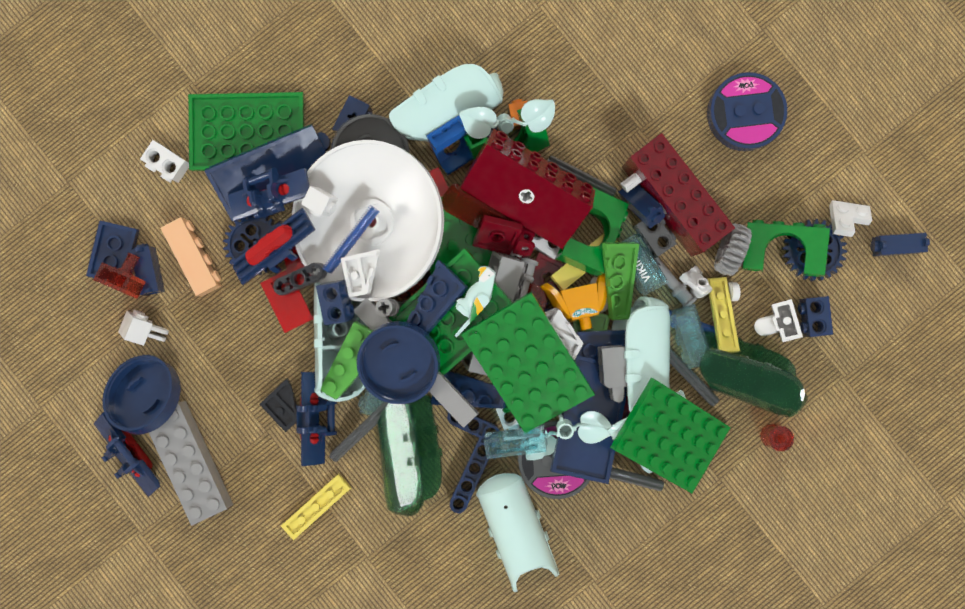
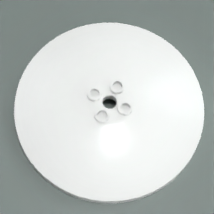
[292,140,444,302]

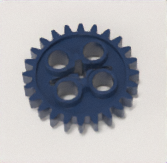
[223,215,281,275]
[781,219,848,282]

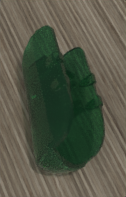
[696,331,808,418]
[377,395,443,517]

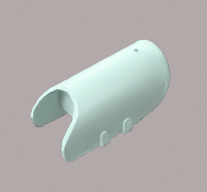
[389,64,504,142]
[313,282,368,402]
[611,296,670,412]
[476,473,559,592]

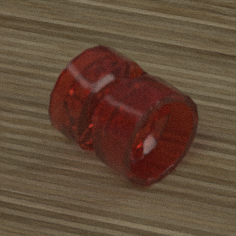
[760,423,794,452]

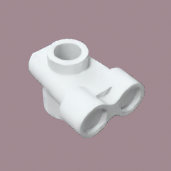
[679,266,712,298]

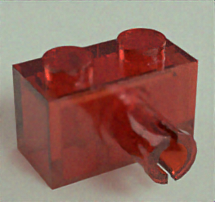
[93,252,146,299]

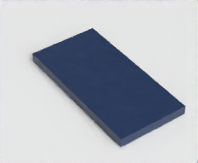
[204,124,326,221]
[550,355,628,484]

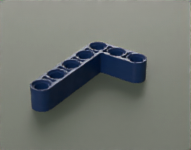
[447,412,500,513]

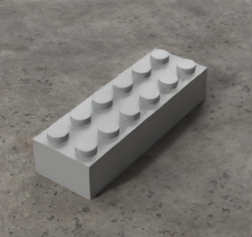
[461,251,525,375]
[149,401,234,526]

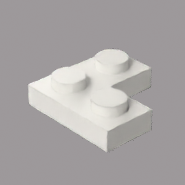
[829,200,872,237]

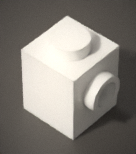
[302,186,338,218]

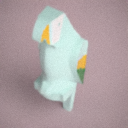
[454,266,496,337]

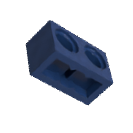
[316,279,354,325]
[798,296,833,337]

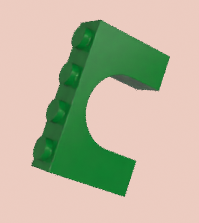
[464,108,550,161]
[556,188,629,277]
[743,220,830,277]

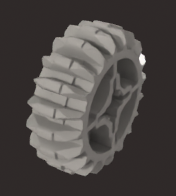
[714,223,752,276]

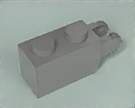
[597,345,627,403]

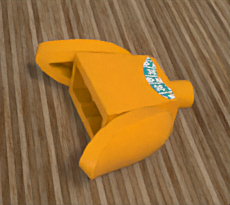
[540,273,607,331]

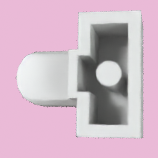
[754,299,803,342]
[118,310,169,346]

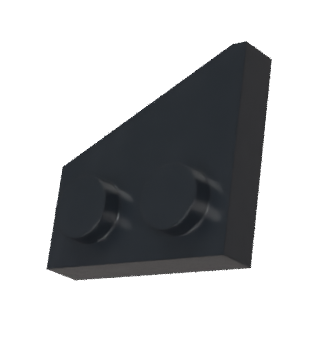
[259,378,297,432]

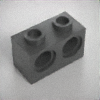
[633,219,677,258]

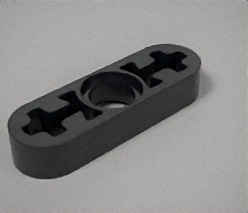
[273,263,327,295]

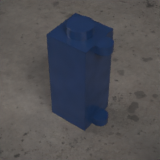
[618,185,666,228]
[870,233,930,257]
[130,244,165,296]

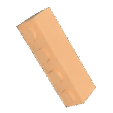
[161,217,222,297]

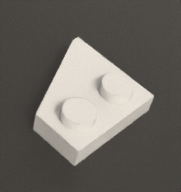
[341,250,380,298]
[550,308,583,360]

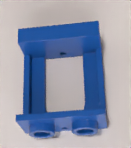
[426,115,472,175]

